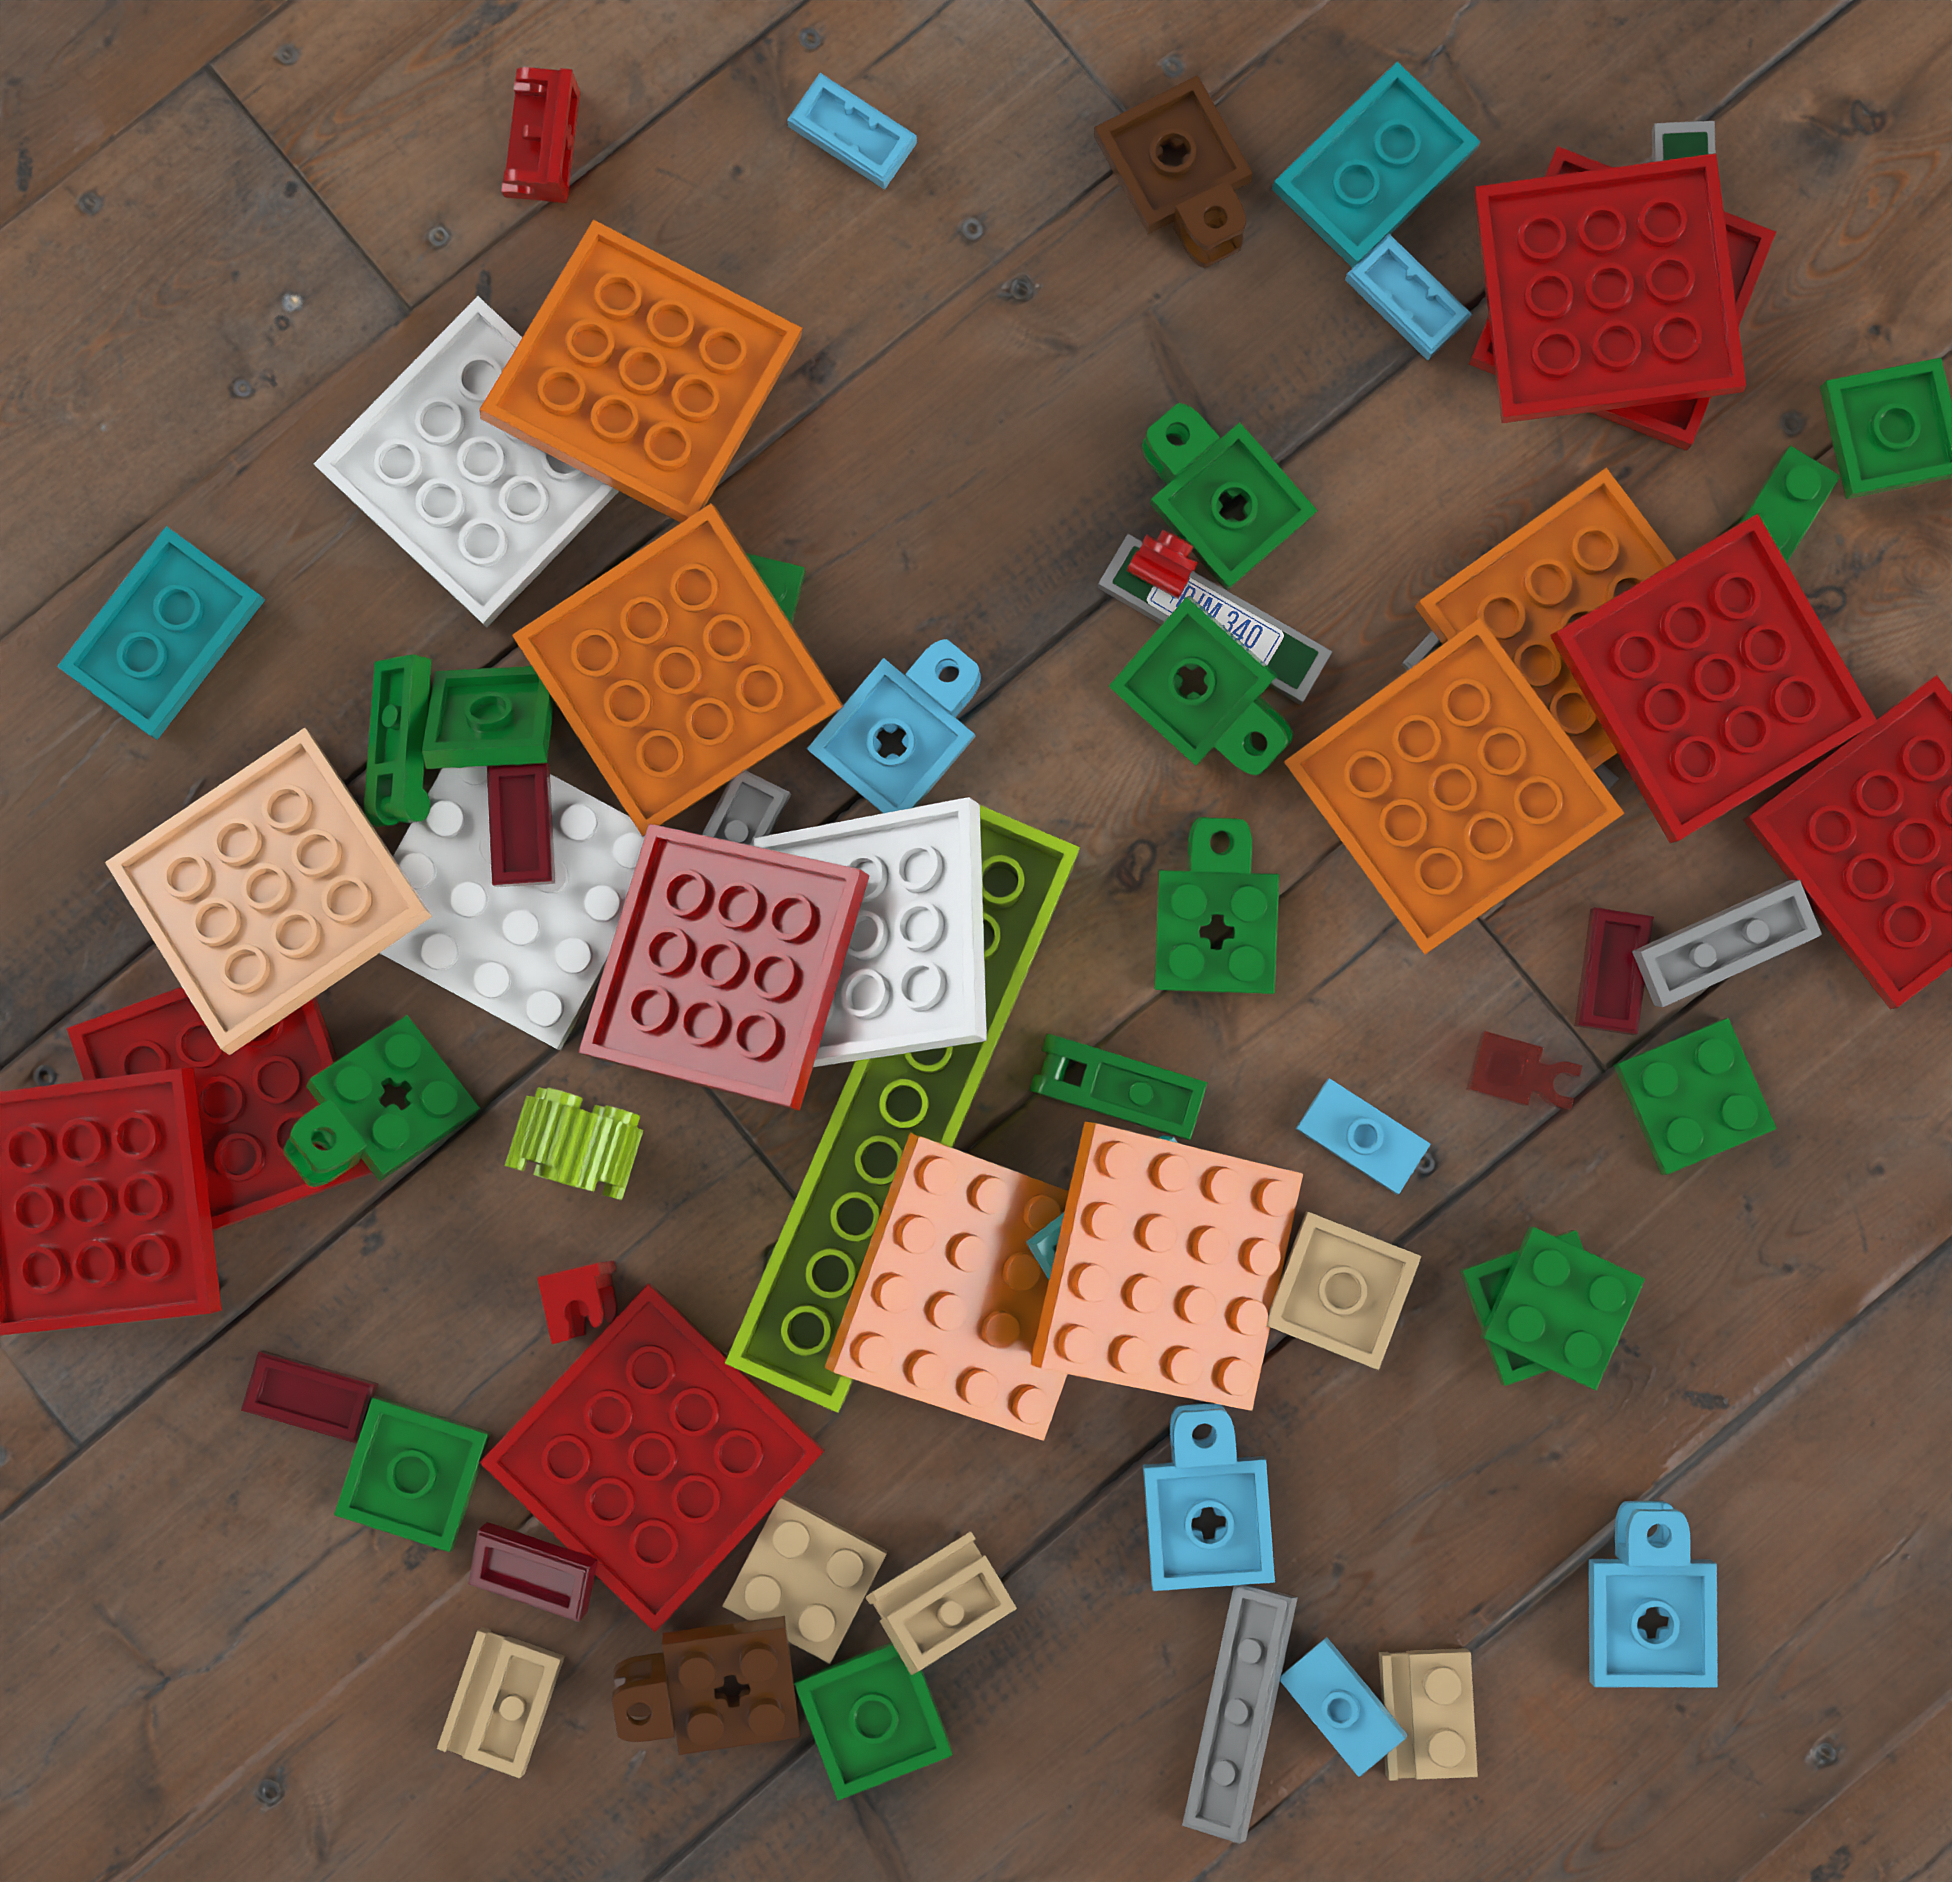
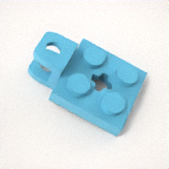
[807,639,981,814]
[1143,1402,1275,1591]
[1589,1501,1718,1687]

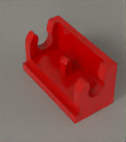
[501,67,580,203]
[537,1260,618,1344]

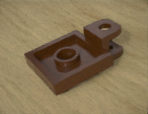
[1094,75,1253,268]
[612,1616,801,1755]

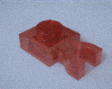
[1466,1031,1582,1110]

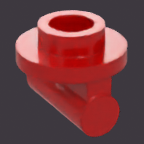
[1127,529,1199,599]

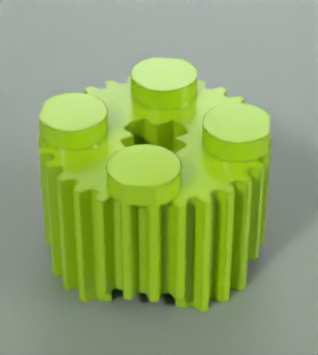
[504,1087,644,1200]

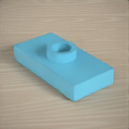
[787,73,917,190]
[1345,233,1472,360]
[1295,1078,1431,1195]
[1280,1637,1408,1777]

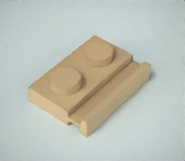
[866,1532,1017,1675]
[437,1627,565,1778]
[1379,1648,1478,1781]

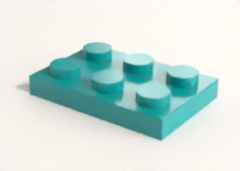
[1272,62,1481,268]
[57,526,265,740]

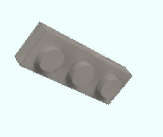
[1632,880,1822,1007]

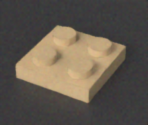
[1266,1212,1422,1370]
[722,1496,888,1664]

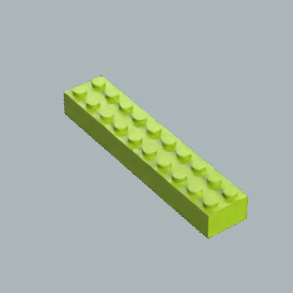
[725,805,1080,1413]

